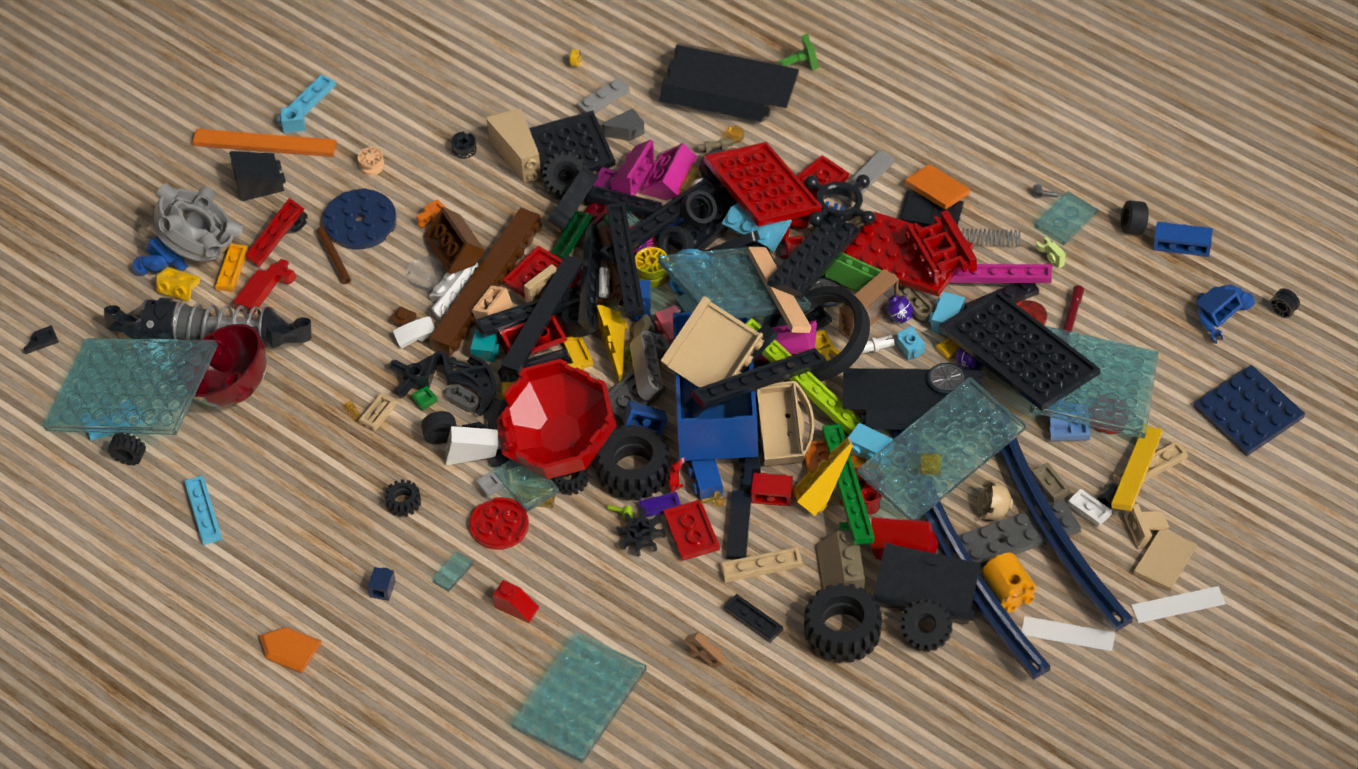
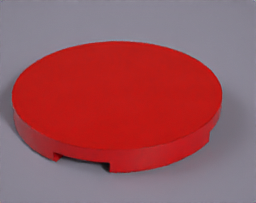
[469,497,529,550]

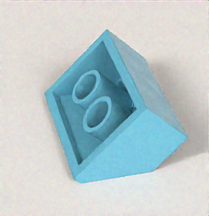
[722,203,792,253]

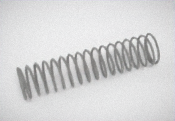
[959,228,1020,246]

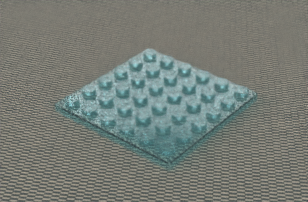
[658,246,811,318]
[1029,326,1159,438]

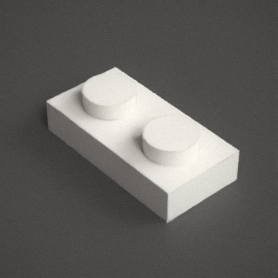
[1068,489,1112,527]

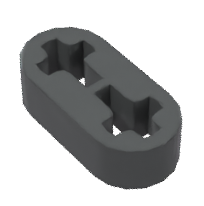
[446,385,479,413]

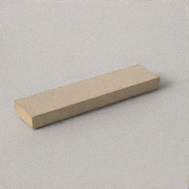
[1113,441,1189,486]
[720,547,803,583]

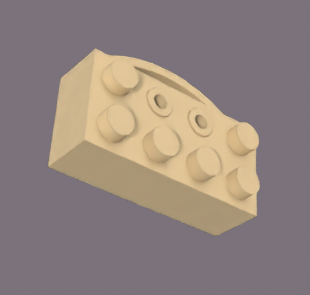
[755,381,814,466]

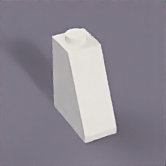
[445,426,501,465]

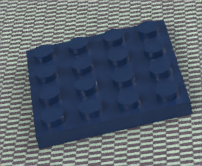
[1194,365,1305,456]

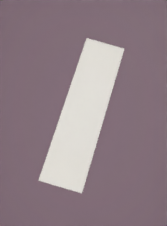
[1132,586,1226,623]
[1022,616,1115,651]

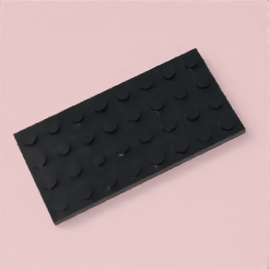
[939,290,1100,411]

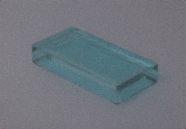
[432,552,473,592]

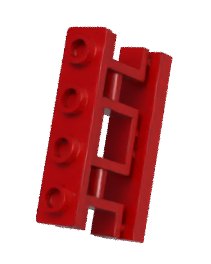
[905,210,977,284]

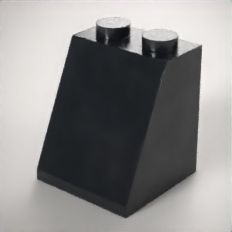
[229,151,286,202]

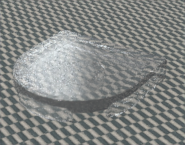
[406,256,447,293]

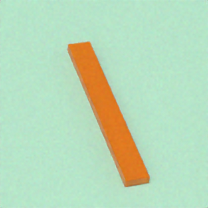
[193,129,337,157]

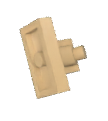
[1124,504,1169,548]

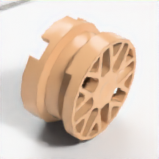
[358,147,384,175]

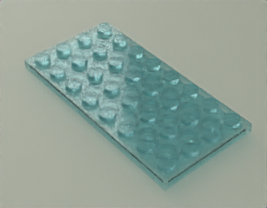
[857,377,1026,521]

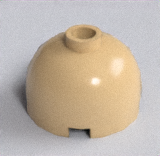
[977,480,1013,520]

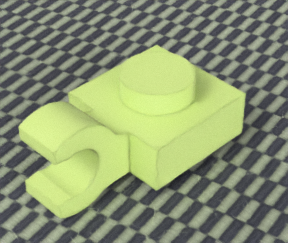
[1036,237,1066,268]

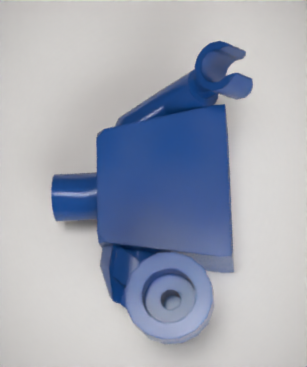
[131,236,188,276]
[1196,284,1255,344]

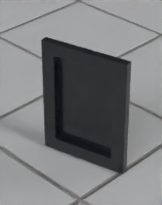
[899,191,964,233]

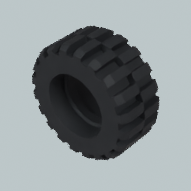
[595,425,671,500]
[804,583,882,663]

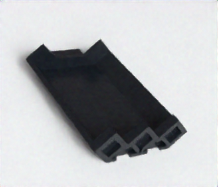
[659,43,799,122]
[843,368,984,431]

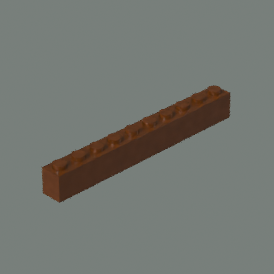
[429,207,542,357]

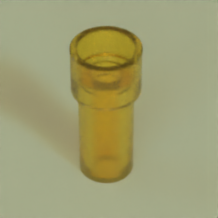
[344,401,361,422]

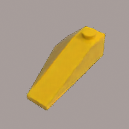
[597,305,628,383]
[793,437,853,516]

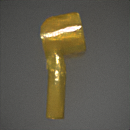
[700,491,725,507]

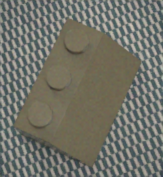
[817,530,865,590]

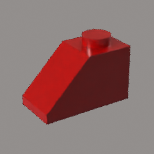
[493,580,539,623]

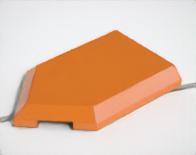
[259,626,322,673]

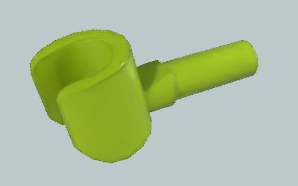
[607,505,634,520]

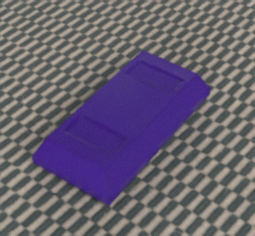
[639,492,681,518]

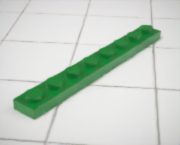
[822,424,875,545]

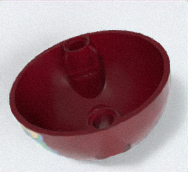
[178,324,267,407]

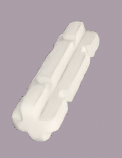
[599,267,609,298]

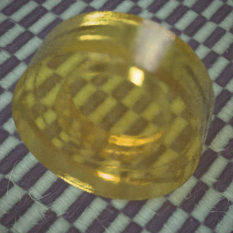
[726,126,744,143]

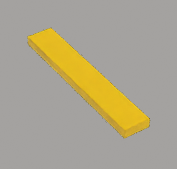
[1112,426,1163,511]

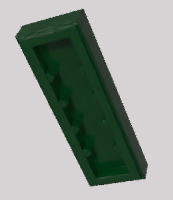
[551,211,592,260]

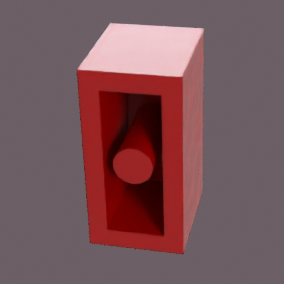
[751,473,793,507]

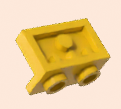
[156,267,201,301]

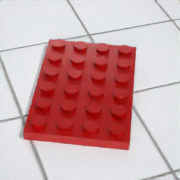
[703,142,822,227]
[844,211,973,297]

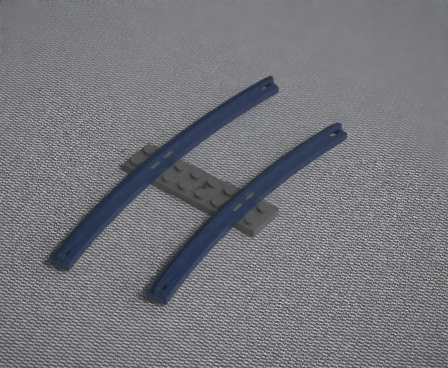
[892,405,1133,680]

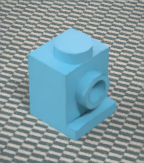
[896,326,925,360]

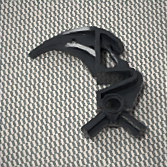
[389,351,496,416]

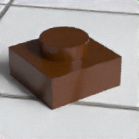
[390,306,417,327]

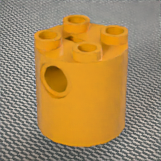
[981,553,1037,613]

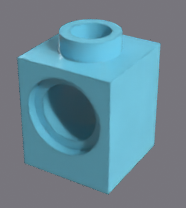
[278,106,305,133]

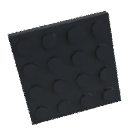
[529,110,616,181]

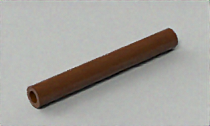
[316,227,351,284]

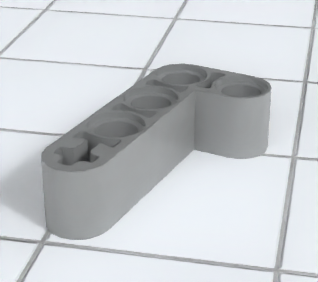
[630,330,670,400]

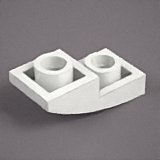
[393,317,436,349]

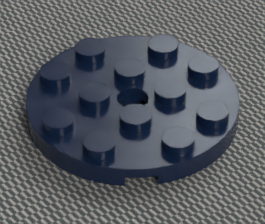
[323,188,397,250]

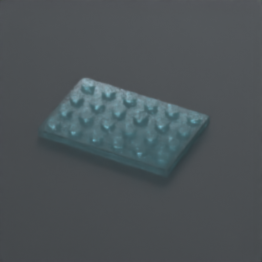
[512,631,647,763]

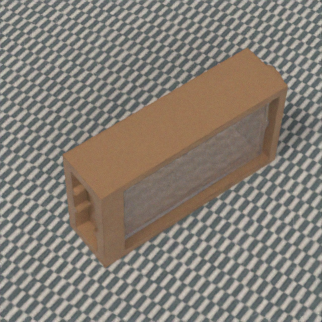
[839,269,899,340]

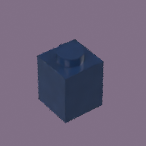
[368,567,396,601]

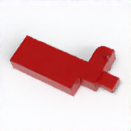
[233,259,296,315]

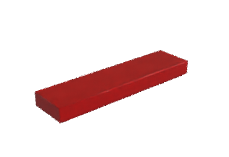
[245,197,304,267]

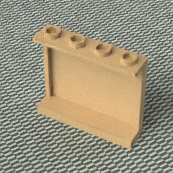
[661,296,764,388]

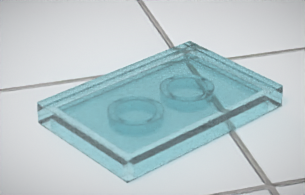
[1034,191,1098,245]
[493,460,559,512]

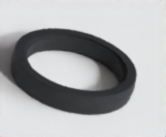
[776,286,870,381]

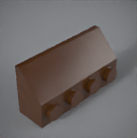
[424,207,485,274]

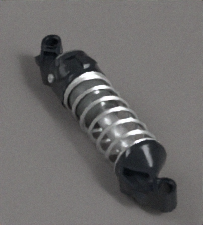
[104,297,312,348]

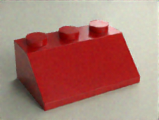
[500,315,567,355]
[871,517,938,561]

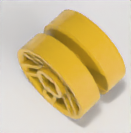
[635,247,669,288]

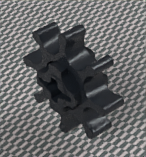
[616,508,666,556]

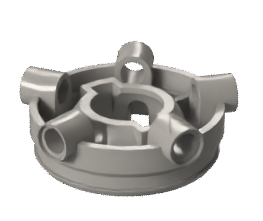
[152,183,242,262]

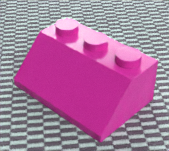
[610,140,655,196]
[640,143,697,200]
[756,320,817,362]

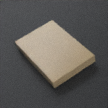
[1134,529,1197,591]

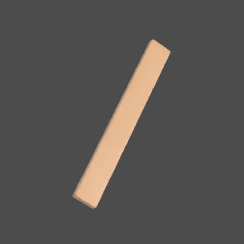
[747,247,811,333]

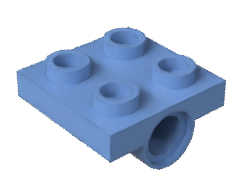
[1048,404,1090,441]

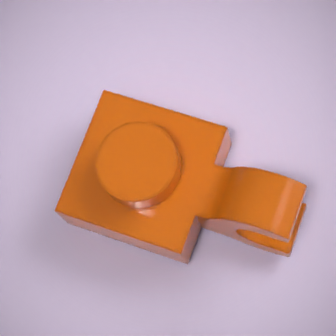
[416,199,448,229]

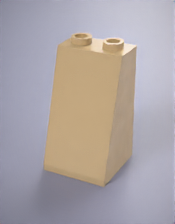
[486,108,541,183]

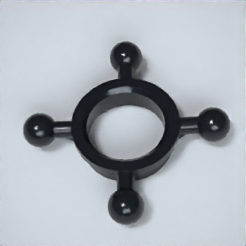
[804,174,876,226]

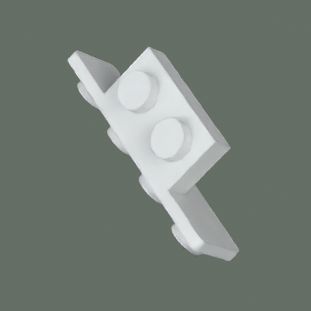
[429,263,479,322]

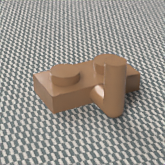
[684,632,727,667]

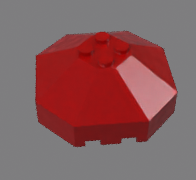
[496,359,616,479]

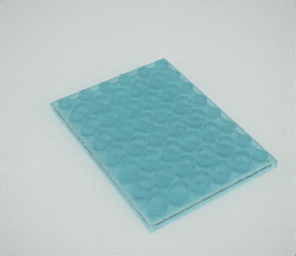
[43,338,218,435]

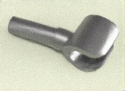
[1032,184,1059,199]

